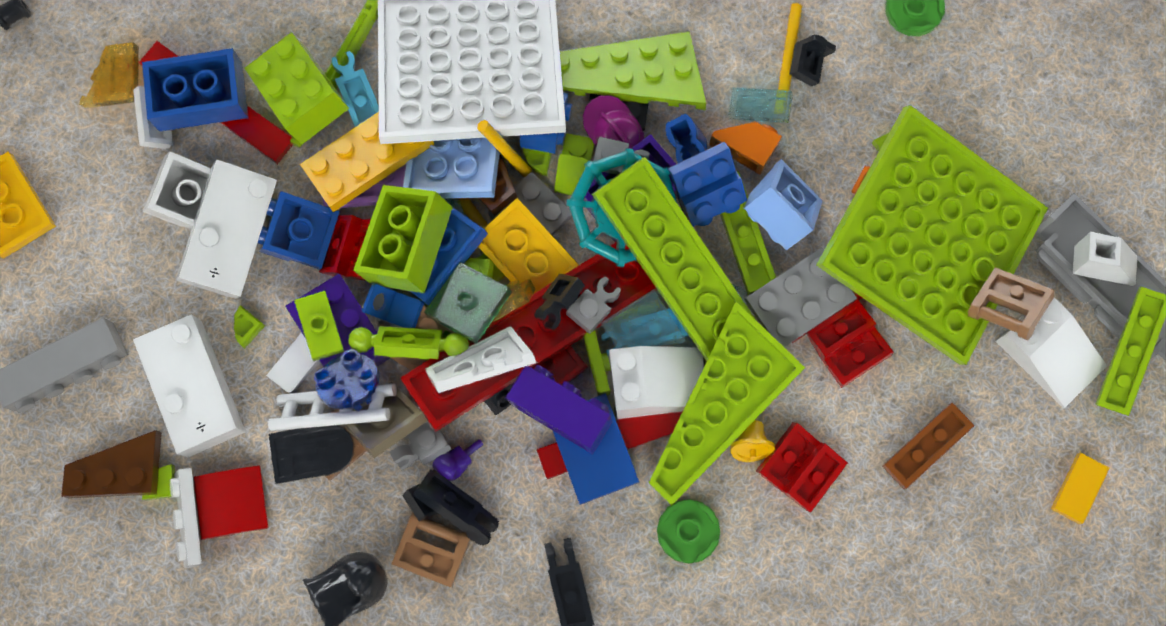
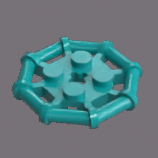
[566,148,682,267]

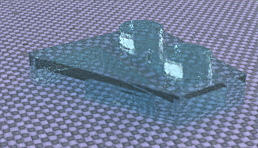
[601,290,686,349]

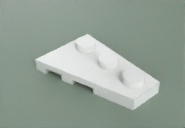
[425,326,536,393]

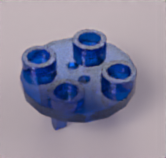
[314,349,379,411]

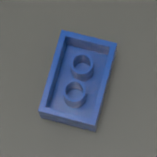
[142,48,248,132]

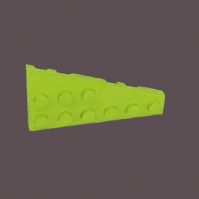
[560,31,706,110]
[649,302,805,506]

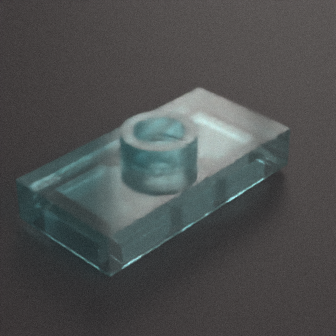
[728,87,793,123]

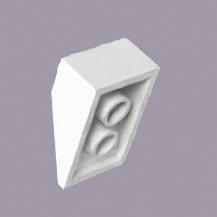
[143,152,211,229]
[995,298,1107,408]
[609,346,704,420]

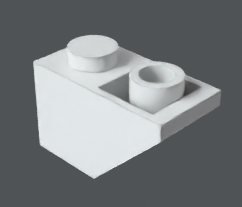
[1073,232,1137,286]

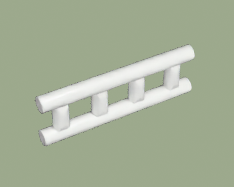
[268,383,397,431]

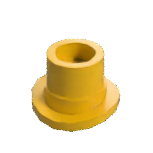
[730,420,775,462]

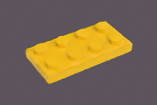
[300,112,435,212]

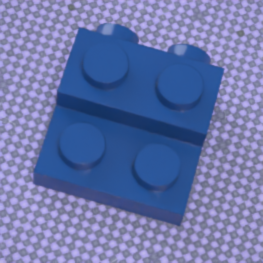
[668,142,747,227]
[258,191,340,270]

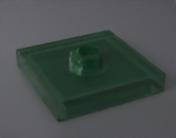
[424,262,512,344]

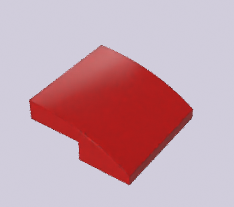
[319,215,371,281]
[807,299,894,388]
[756,422,848,513]
[193,465,268,540]

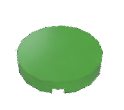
[885,0,945,36]
[657,499,720,564]

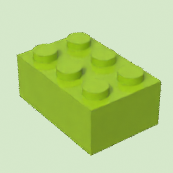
[244,32,350,145]
[353,185,453,293]

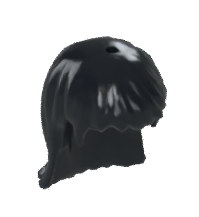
[303,552,387,626]

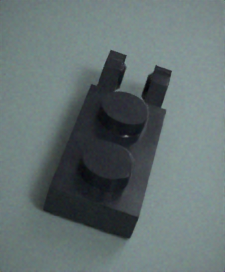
[413,469,499,546]
[544,538,595,626]

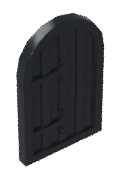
[269,425,354,484]

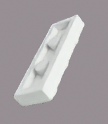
[170,468,202,568]

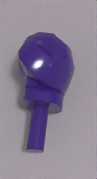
[432,439,483,481]

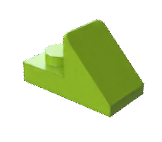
[554,133,595,196]

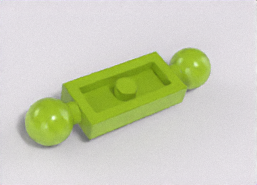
[348,326,469,359]

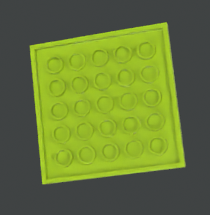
[816,105,1048,365]

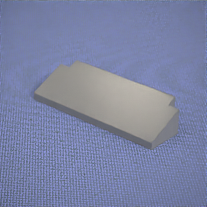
[1035,193,1166,361]

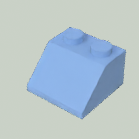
[744,159,822,250]

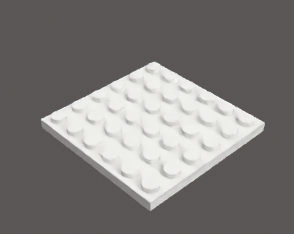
[378,0,566,144]

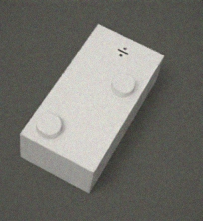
[175,159,277,299]
[133,314,246,458]

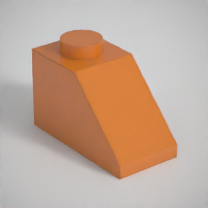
[709,121,782,175]

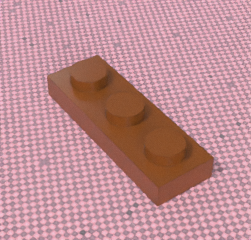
[882,402,975,490]

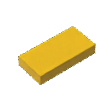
[1051,453,1110,524]

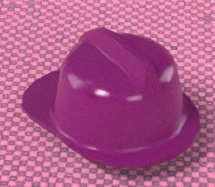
[583,95,644,149]

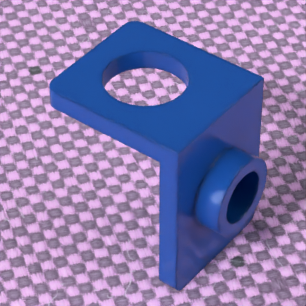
[362,283,424,328]

